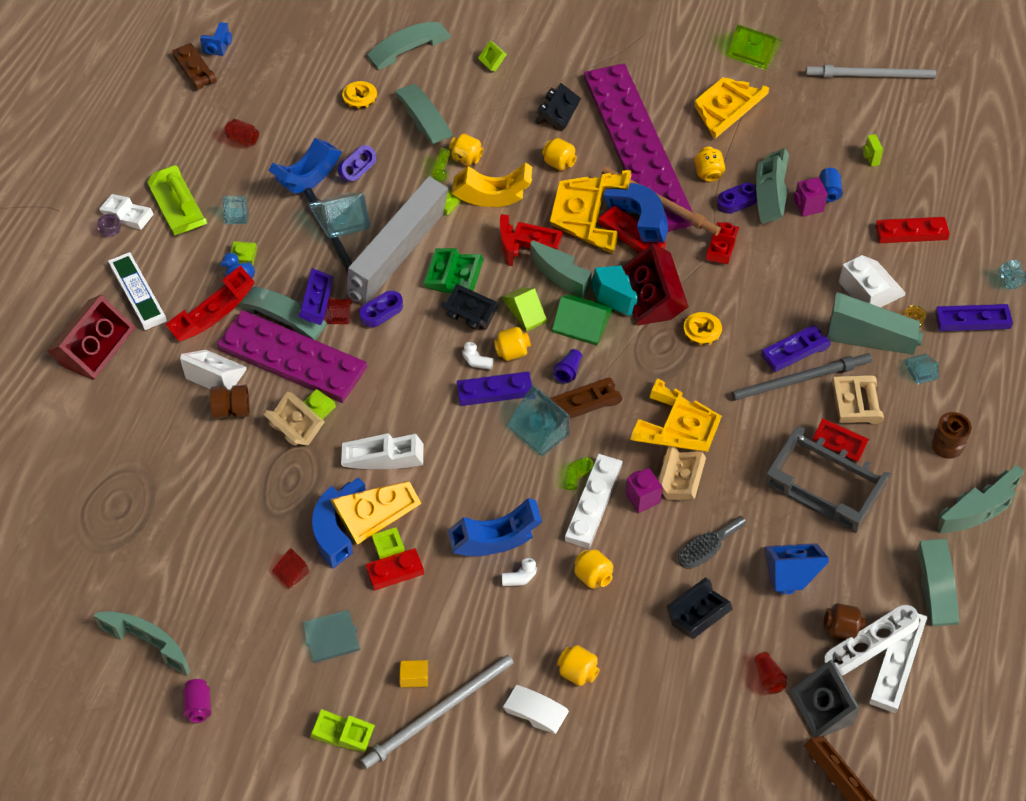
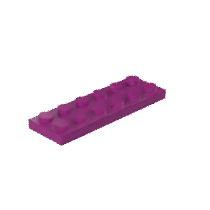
[217,310,367,403]

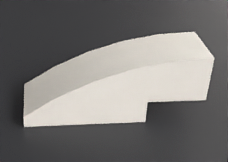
[341,433,424,469]

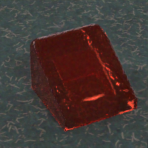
[326,299,352,324]
[272,548,309,589]

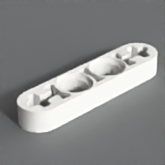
[825,605,919,676]

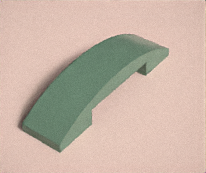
[367,22,451,70]
[236,287,327,340]
[94,611,190,676]

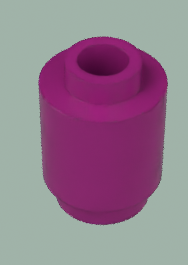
[182,679,211,723]

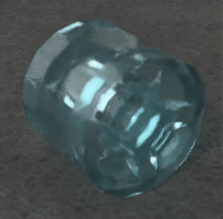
[998,260,1026,289]

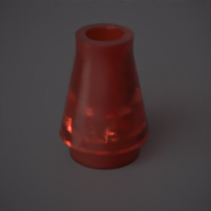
[754,652,787,694]

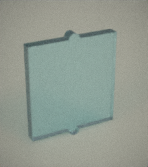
[303,610,360,663]

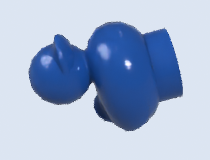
[220,252,255,279]

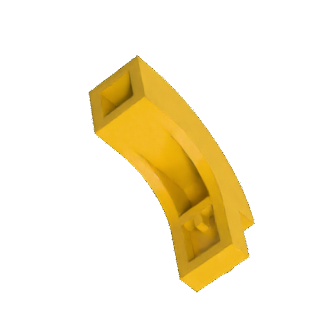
[452,162,532,207]

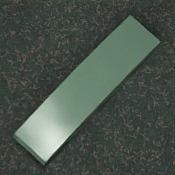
[395,84,453,144]

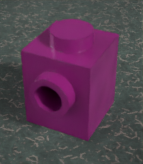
[793,177,828,217]
[625,468,662,514]

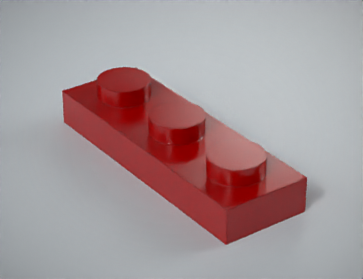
[599,205,666,253]
[875,217,950,244]

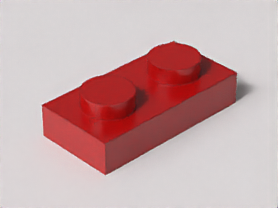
[514,222,563,250]
[812,418,869,463]
[366,548,424,591]

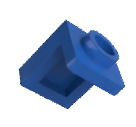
[200,22,232,56]

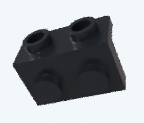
[535,83,581,132]
[440,283,500,330]
[667,577,733,639]

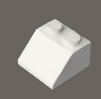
[839,255,905,307]

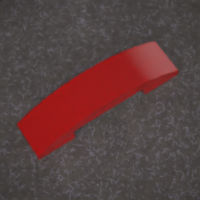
[165,265,255,342]

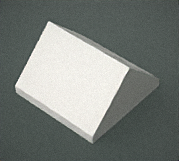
[180,350,247,390]

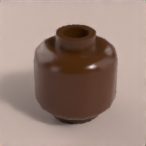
[823,603,866,640]

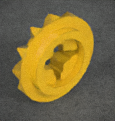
[342,81,377,109]
[683,312,722,346]

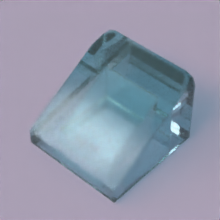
[223,196,249,224]
[905,354,939,384]

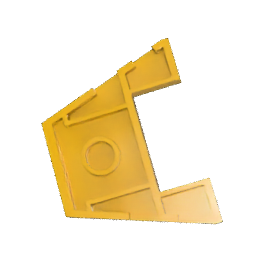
[550,170,631,254]
[630,378,722,452]

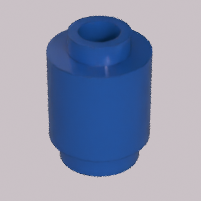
[819,168,843,202]

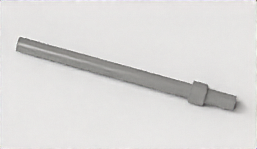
[806,65,936,78]

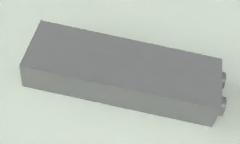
[346,176,448,305]

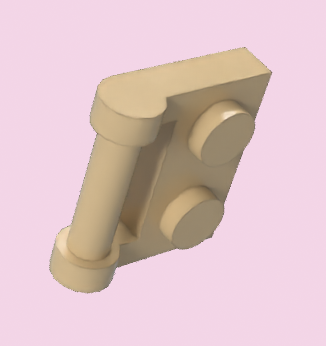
[832,376,884,425]

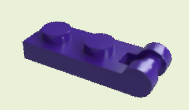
[761,325,831,372]

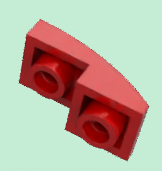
[500,214,520,266]
[706,222,739,265]

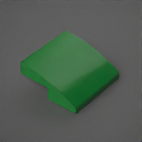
[423,248,484,294]

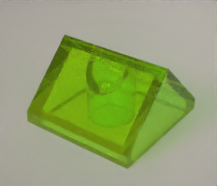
[727,24,782,70]

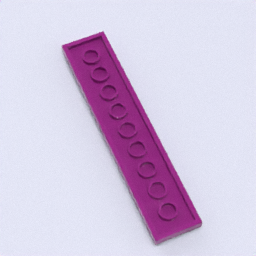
[584,63,693,232]

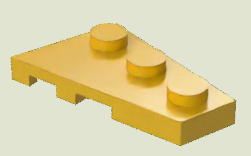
[330,481,421,545]

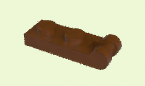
[172,43,217,90]
[549,378,623,423]

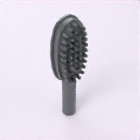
[678,516,746,569]

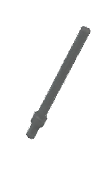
[732,353,872,401]

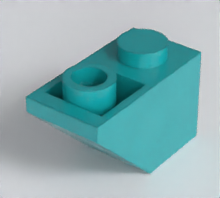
[591,265,637,316]

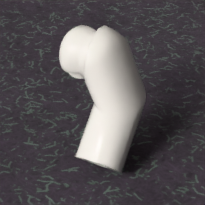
[462,342,493,370]

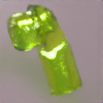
[432,148,450,182]
[565,457,593,491]

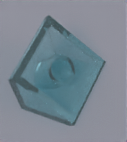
[309,193,370,239]
[507,385,570,456]

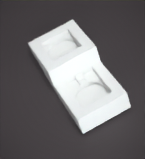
[99,194,154,230]
[503,685,569,734]

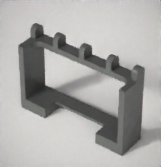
[766,426,891,533]

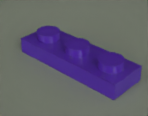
[298,268,334,325]
[935,304,1013,331]
[457,371,533,406]

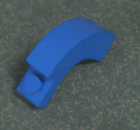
[268,138,342,193]
[604,183,668,243]
[312,477,366,569]
[447,498,542,556]

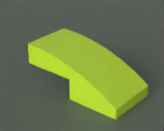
[310,709,375,752]

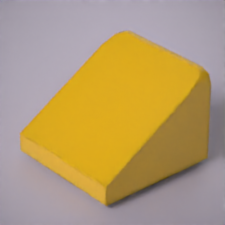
[400,660,428,688]

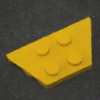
[695,77,769,139]

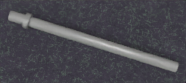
[360,655,514,769]

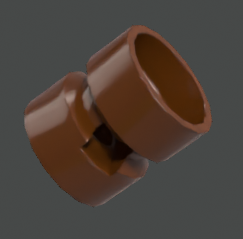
[210,384,250,419]
[931,412,972,459]

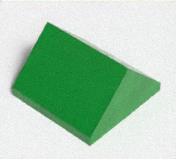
[552,294,613,346]

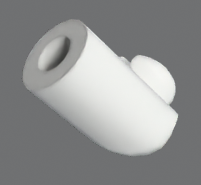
[502,558,537,586]

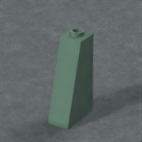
[827,293,923,355]

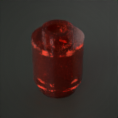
[225,118,259,146]

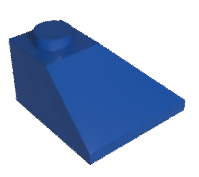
[765,543,829,594]

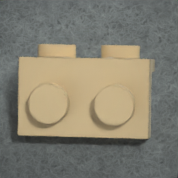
[263,392,325,446]
[657,446,706,500]

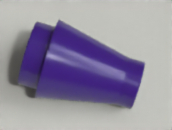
[553,349,582,384]

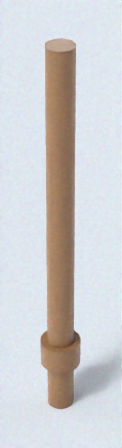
[601,166,721,236]

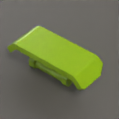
[147,165,207,235]

